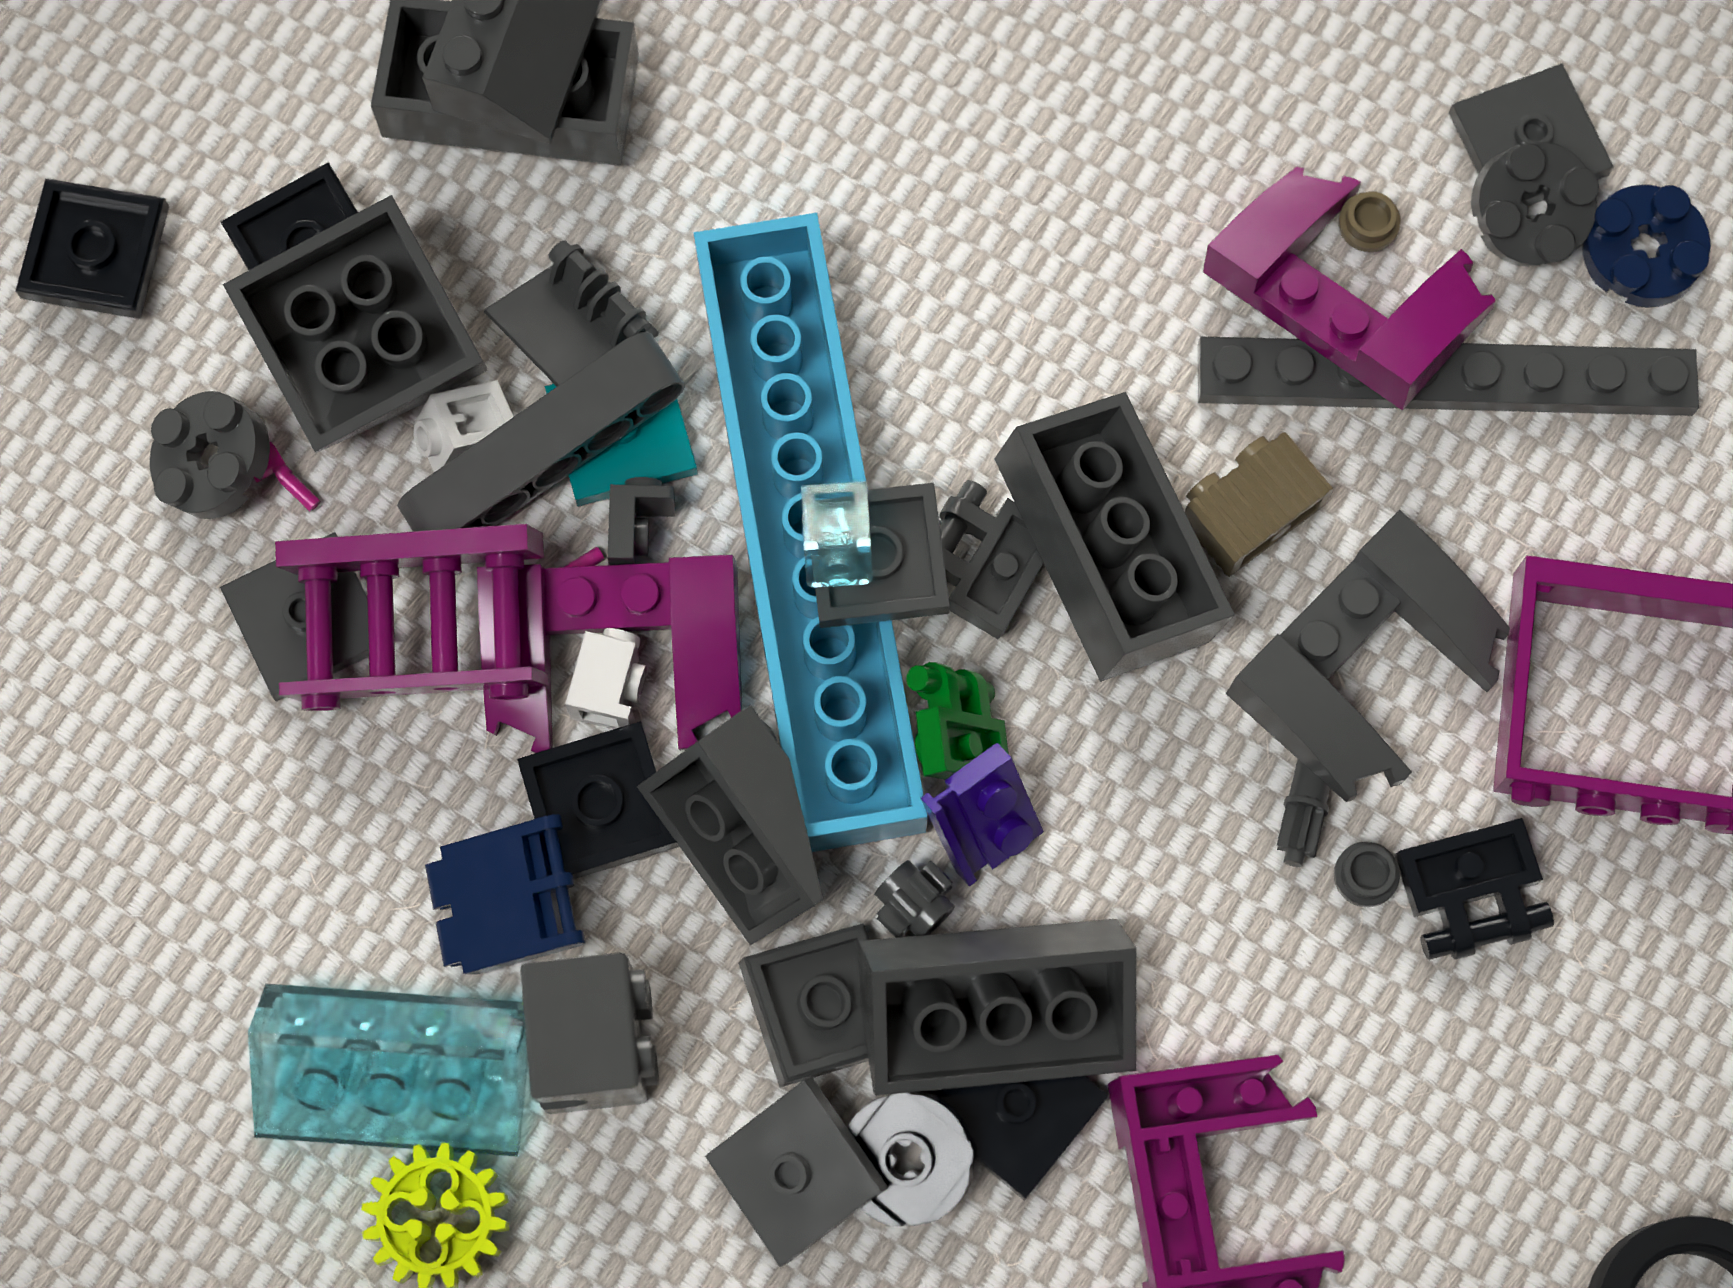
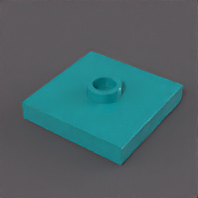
[544,384,698,507]

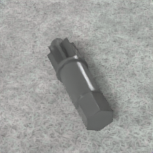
[1277,759,1330,867]

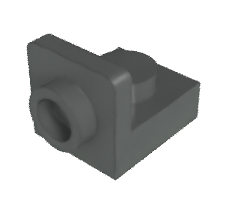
[607,477,675,565]

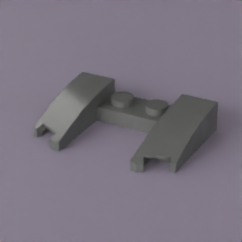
[1226,509,1510,802]

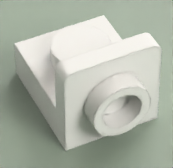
[414,380,514,472]

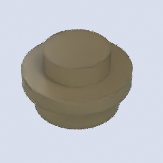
[1338,191,1401,252]

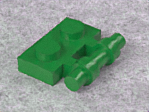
[906,662,1009,780]

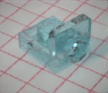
[801,481,873,587]

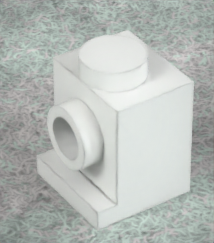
[565,628,647,729]

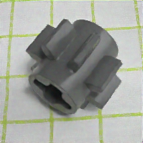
[874,860,955,938]

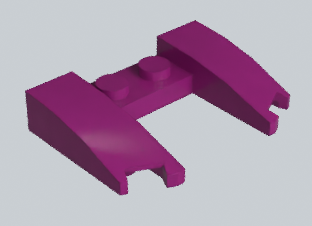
[1203,167,1496,410]
[477,555,742,753]
[1107,1055,1345,1288]

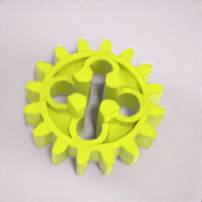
[361,1142,510,1288]

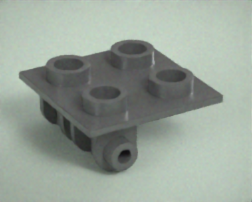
[484,240,659,386]

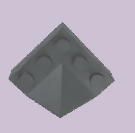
[223,195,487,453]

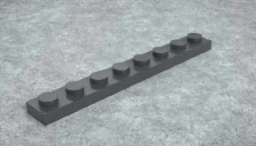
[1198,336,1699,416]

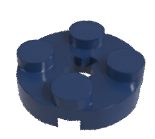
[1582,184,1711,308]

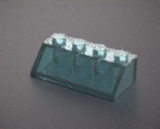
[248,983,528,1157]

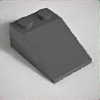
[637,704,823,945]

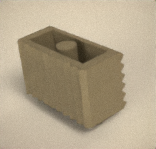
[1185,432,1333,577]

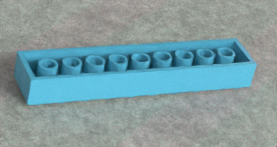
[693,213,928,852]

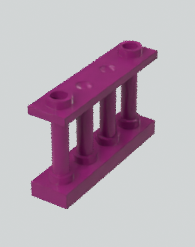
[275,524,548,711]

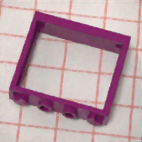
[1493,555,1733,834]

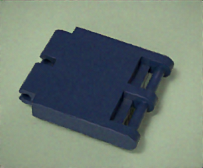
[425,814,586,975]

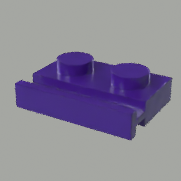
[920,743,1044,887]

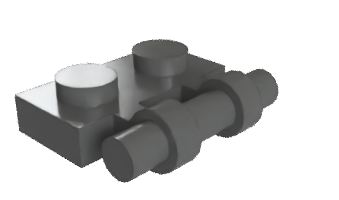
[939,480,1043,639]

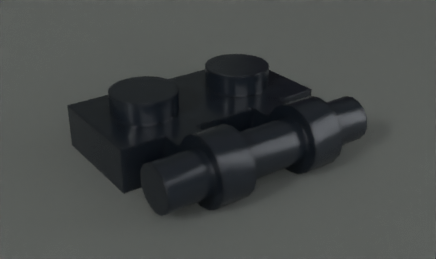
[1395,818,1554,960]

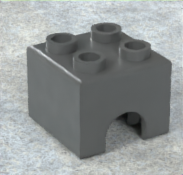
[520,953,659,1114]

